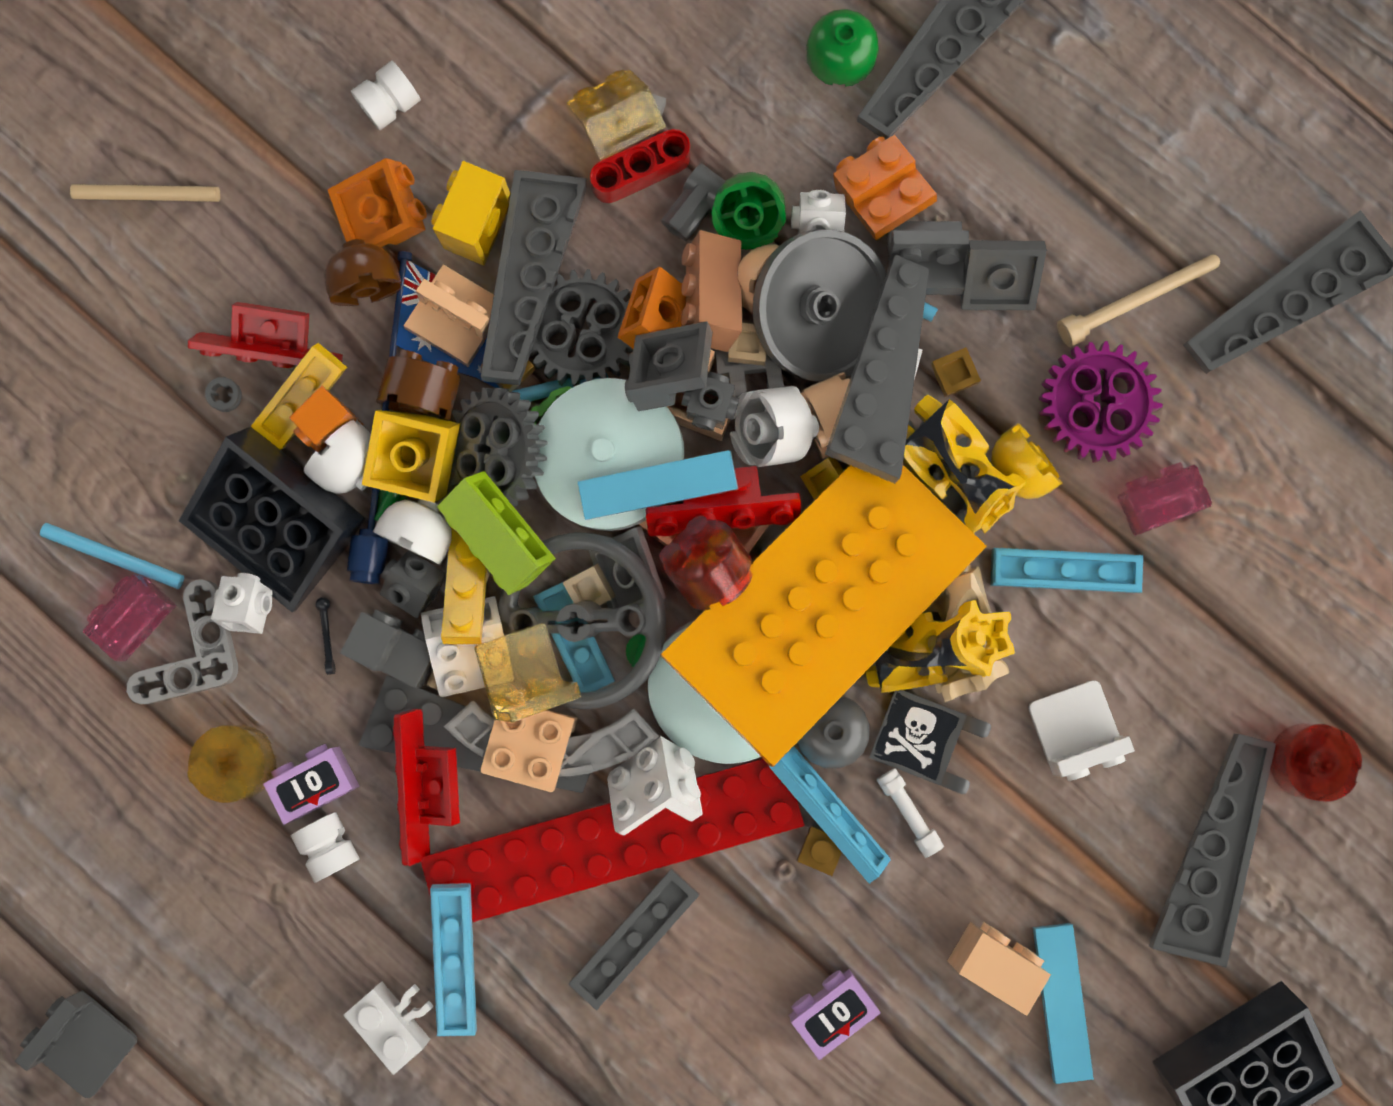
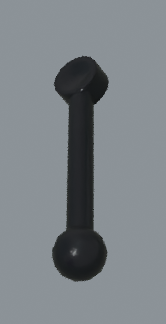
[315,597,336,675]

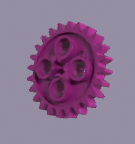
[1038,341,1163,463]

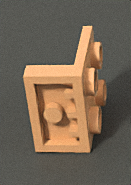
[481,698,578,792]

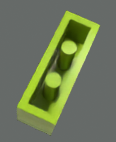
[437,471,556,595]

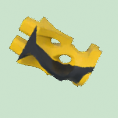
[903,395,1026,534]
[866,600,1015,693]

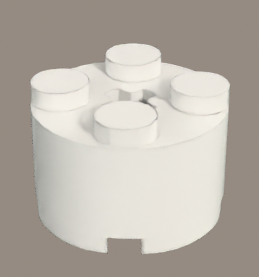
[730,386,819,467]

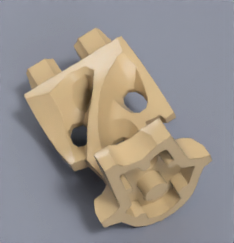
[924,564,1010,702]

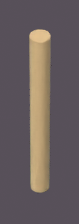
[70,184,220,202]

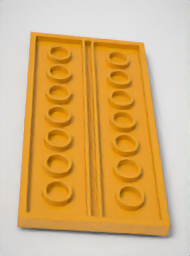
[660,465,987,767]

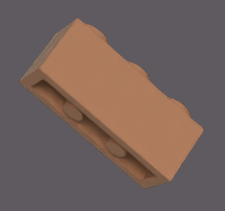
[681,230,742,352]

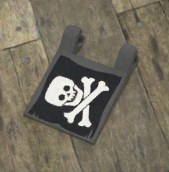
[869,690,991,794]

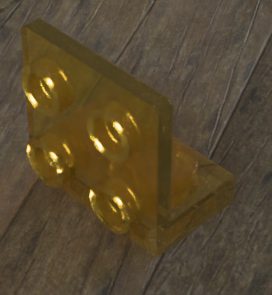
[567,70,666,161]
[474,624,581,723]

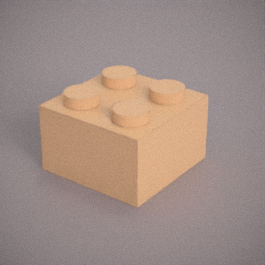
[947,922,1051,1016]

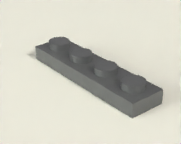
[568,868,700,1011]

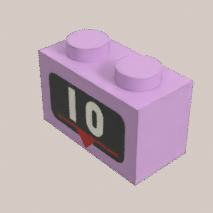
[263,744,360,825]
[789,969,880,1060]

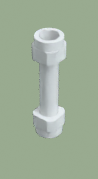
[876,768,944,858]

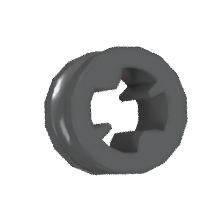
[205,377,242,412]

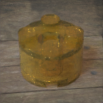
[187,725,277,803]

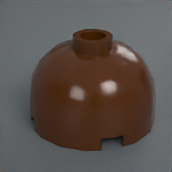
[324,239,402,306]

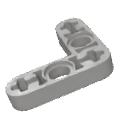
[127,580,238,704]

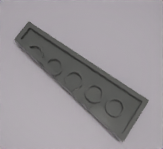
[857,0,1026,139]
[481,170,587,386]
[1183,210,1393,374]
[825,254,929,484]
[359,676,591,793]
[1149,734,1276,968]

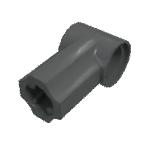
[661,163,725,242]

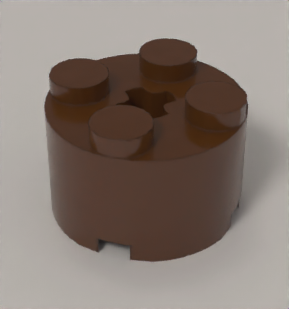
[376,349,461,421]

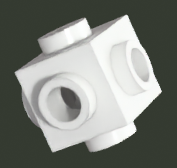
[791,190,846,234]
[211,573,273,634]

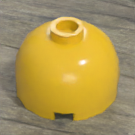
[991,423,1062,499]

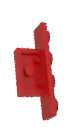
[188,302,343,368]
[645,466,801,537]
[393,709,460,866]

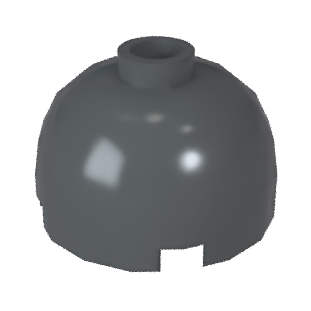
[797,696,870,769]

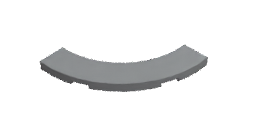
[444,701,659,777]

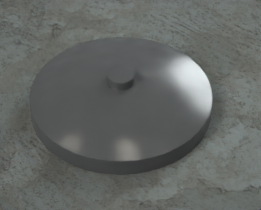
[753,230,886,382]

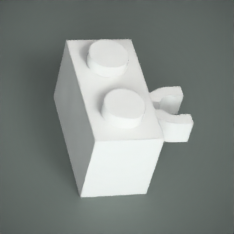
[344,982,433,1075]

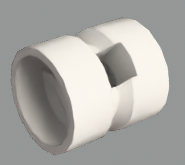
[351,61,421,131]
[290,812,360,883]

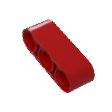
[590,129,690,203]

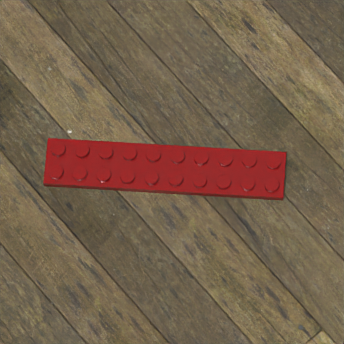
[421,758,804,923]

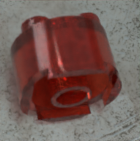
[659,516,753,610]
[1270,723,1362,802]

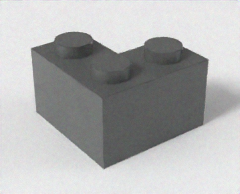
[340,609,432,689]

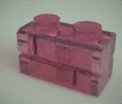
[1118,462,1212,536]
[83,574,177,661]

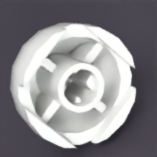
[304,420,371,494]
[373,499,451,565]

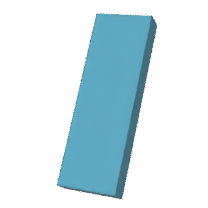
[533,582,615,692]

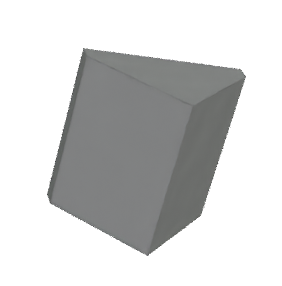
[589,526,667,614]

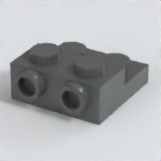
[625,321,713,412]

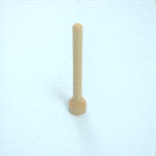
[1057,255,1220,348]

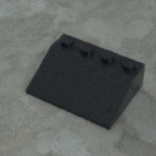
[179,426,365,613]
[1152,981,1343,1106]

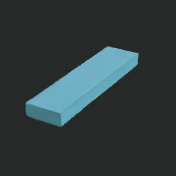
[578,450,738,520]
[990,548,1143,593]
[769,746,891,884]
[430,883,477,1036]
[1033,923,1094,1084]

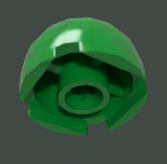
[806,9,879,87]
[712,172,786,250]

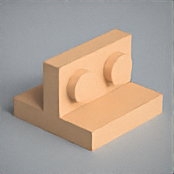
[404,264,494,367]

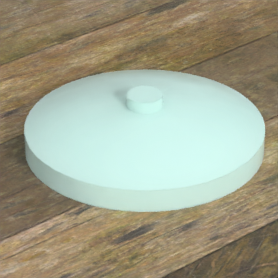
[535,378,684,531]
[648,620,761,764]

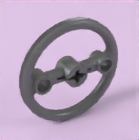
[498,532,666,710]

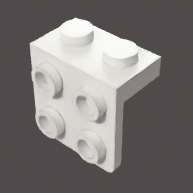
[1028,681,1135,781]
[607,736,703,835]

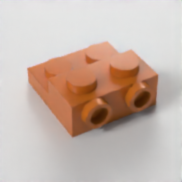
[833,134,937,240]
[327,158,427,247]

